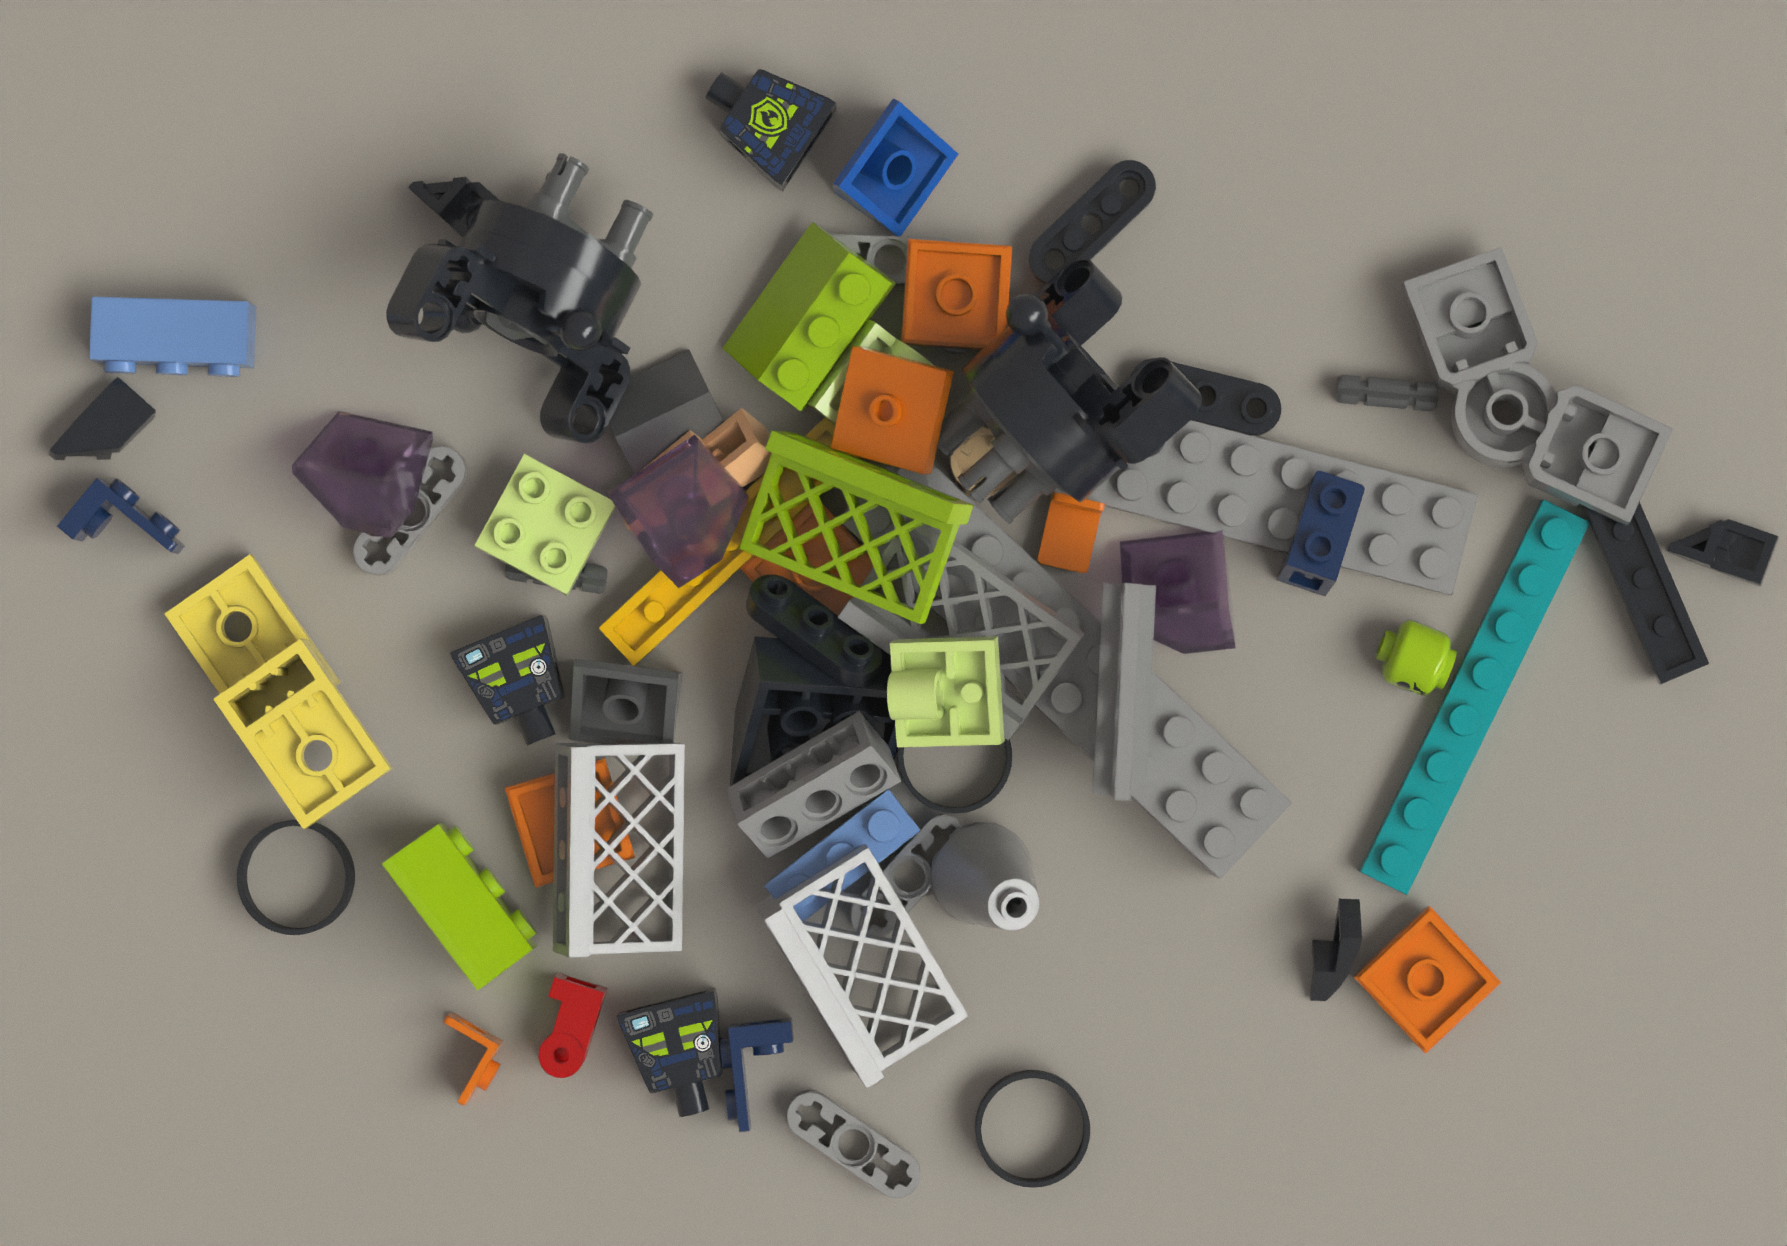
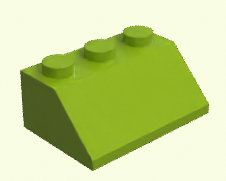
[722,222,897,411]
[382,823,537,991]

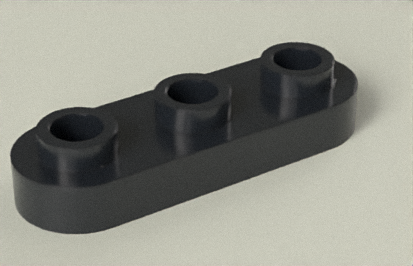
[1028,160,1156,284]
[1129,358,1282,436]
[746,575,882,688]

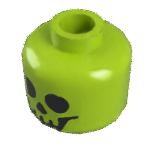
[1375,620,1457,696]

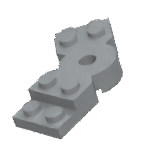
[1402,247,1673,525]

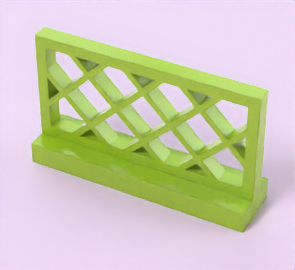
[739,430,974,624]

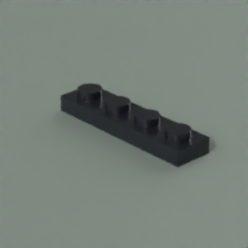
[1582,502,1709,684]

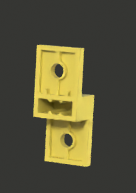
[164,554,393,829]

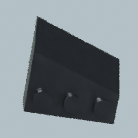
[730,636,898,786]

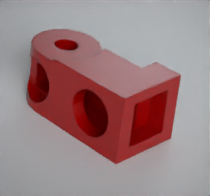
[538,973,608,1078]

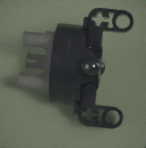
[386,153,653,443]
[938,258,1202,524]

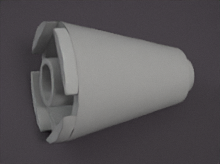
[930,822,1039,931]

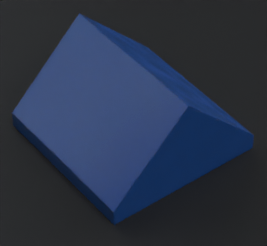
[833,98,959,237]

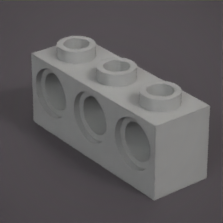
[726,711,901,858]

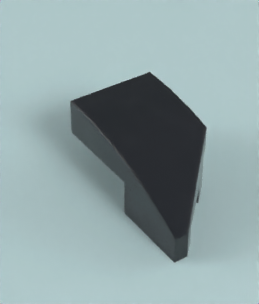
[408,177,500,237]
[49,377,156,460]
[1668,519,1779,587]
[1310,898,1362,1001]

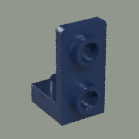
[1276,471,1365,596]
[57,478,185,554]
[720,1018,794,1132]

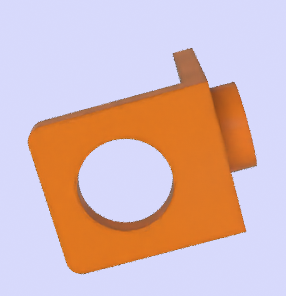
[1037,492,1105,574]
[443,1012,503,1106]

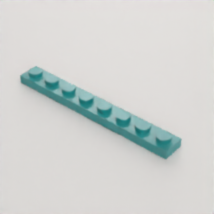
[1359,499,1590,895]

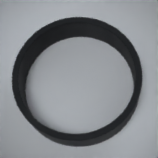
[898,738,1012,814]
[237,820,355,935]
[975,1070,1090,1188]

